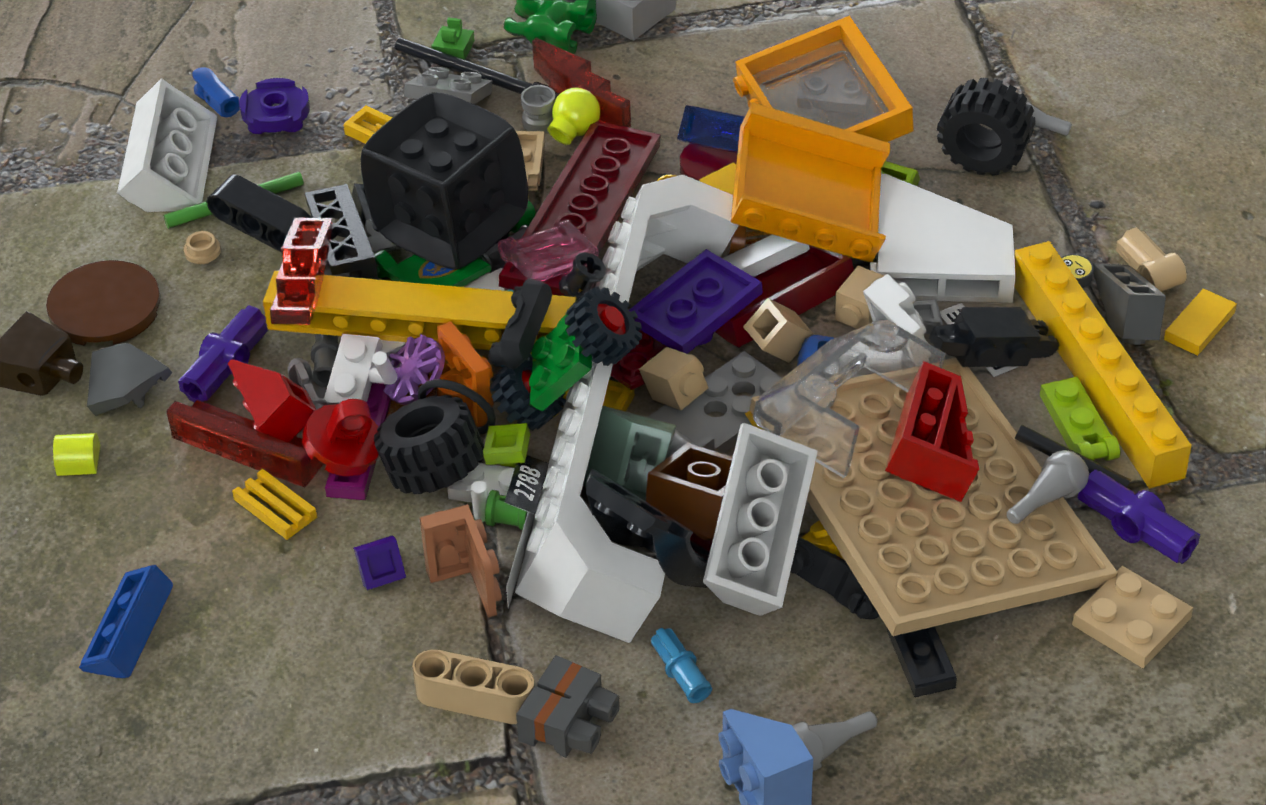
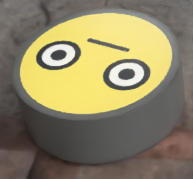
[1061,254,1094,288]

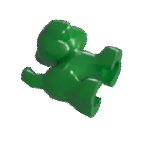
[503,0,597,58]

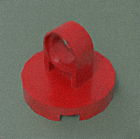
[302,399,379,477]

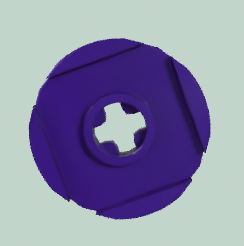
[239,78,310,134]

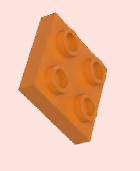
[437,321,494,427]

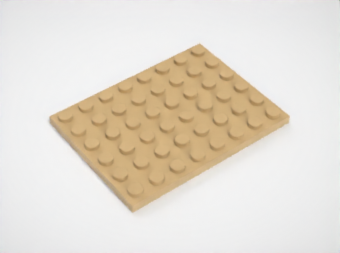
[750,358,1118,636]

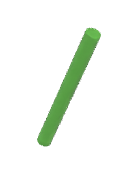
[163,172,304,229]

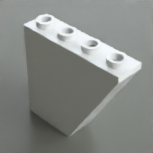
[870,174,1015,303]

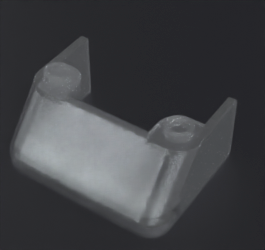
[753,320,946,478]

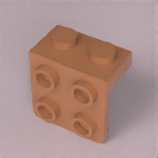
[420,504,502,618]

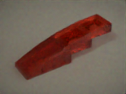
[532,38,631,128]
[270,218,333,325]

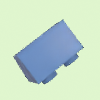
[719,709,813,805]

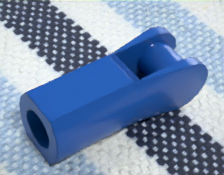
[192,67,240,118]

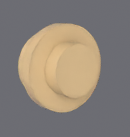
[184,231,221,264]

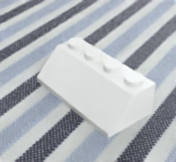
[117,78,217,212]
[703,423,818,616]

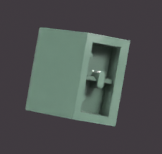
[583,406,676,501]

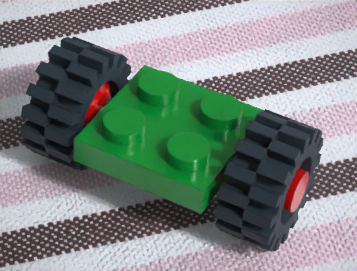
[490,286,642,431]

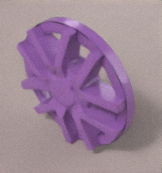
[383,334,445,405]

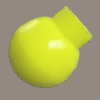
[547,88,600,145]

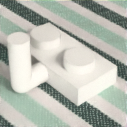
[324,334,398,405]
[447,462,515,522]

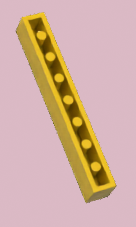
[1014,241,1192,489]
[263,270,576,354]

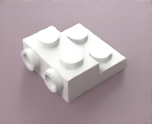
[863,274,934,367]

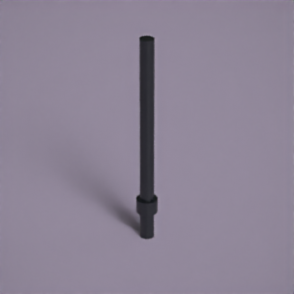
[395,37,560,98]

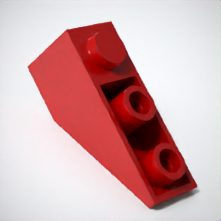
[228,359,316,446]

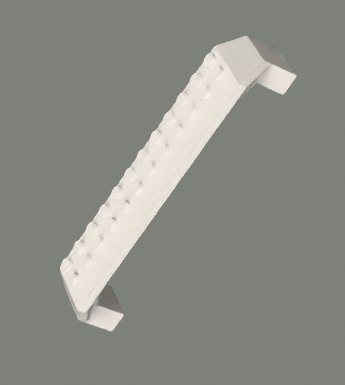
[515,175,739,643]

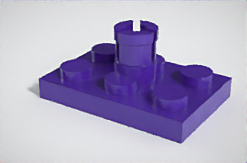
[629,249,763,354]

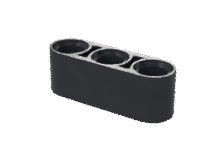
[206,174,314,253]

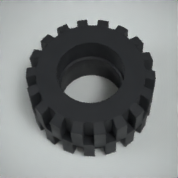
[937,78,1035,176]
[374,395,484,494]

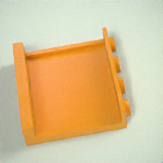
[731,102,890,262]

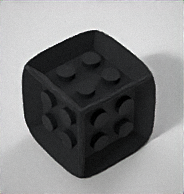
[360,92,528,269]

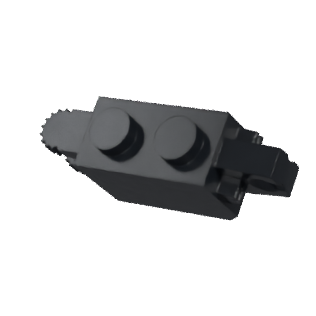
[929,307,1059,367]

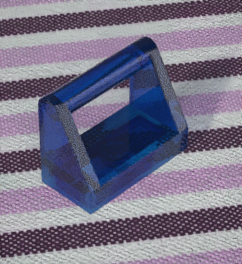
[677,105,745,153]

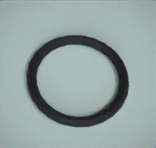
[418,379,496,434]

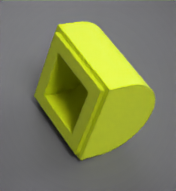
[53,433,100,476]

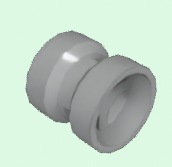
[521,85,556,133]

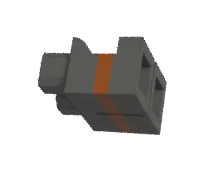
[516,655,620,758]

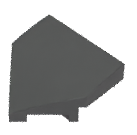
[87,343,172,416]

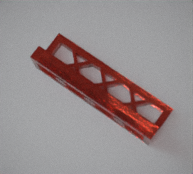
[166,400,324,488]

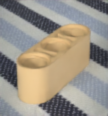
[412,649,535,724]

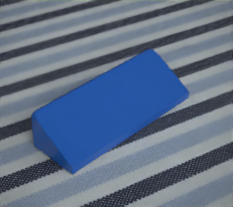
[79,565,173,678]

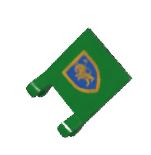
[374,250,491,287]

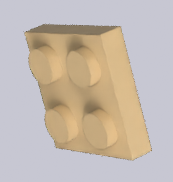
[1072,566,1193,668]

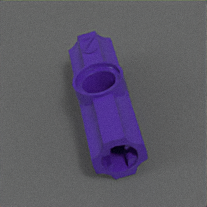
[178,305,268,404]
[1078,470,1200,564]

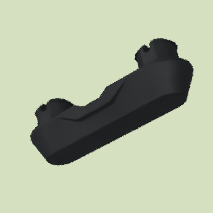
[488,278,552,370]
[790,538,880,619]

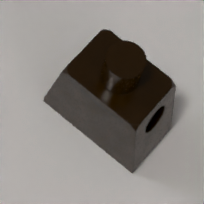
[0,311,83,396]

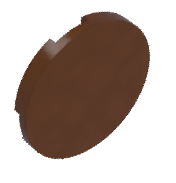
[46,260,160,346]

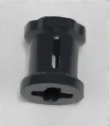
[559,252,606,301]

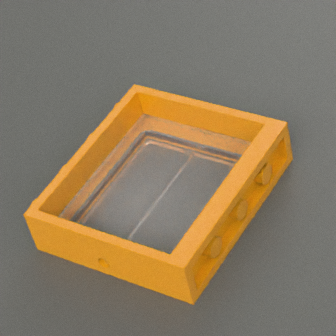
[733,15,914,142]

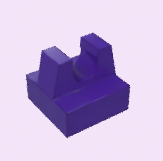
[353,535,406,590]

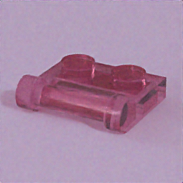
[498,220,599,282]

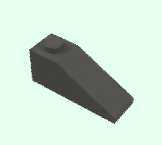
[1093,263,1166,345]

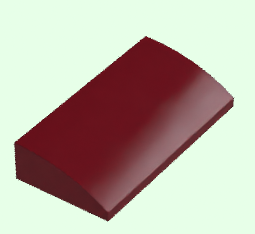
[715,245,854,348]

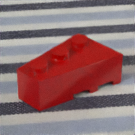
[885,361,979,502]

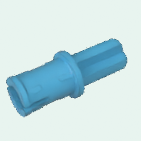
[651,628,712,704]

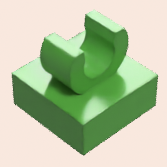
[431,17,475,60]

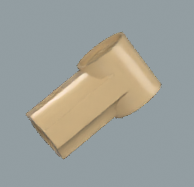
[1116,227,1187,292]

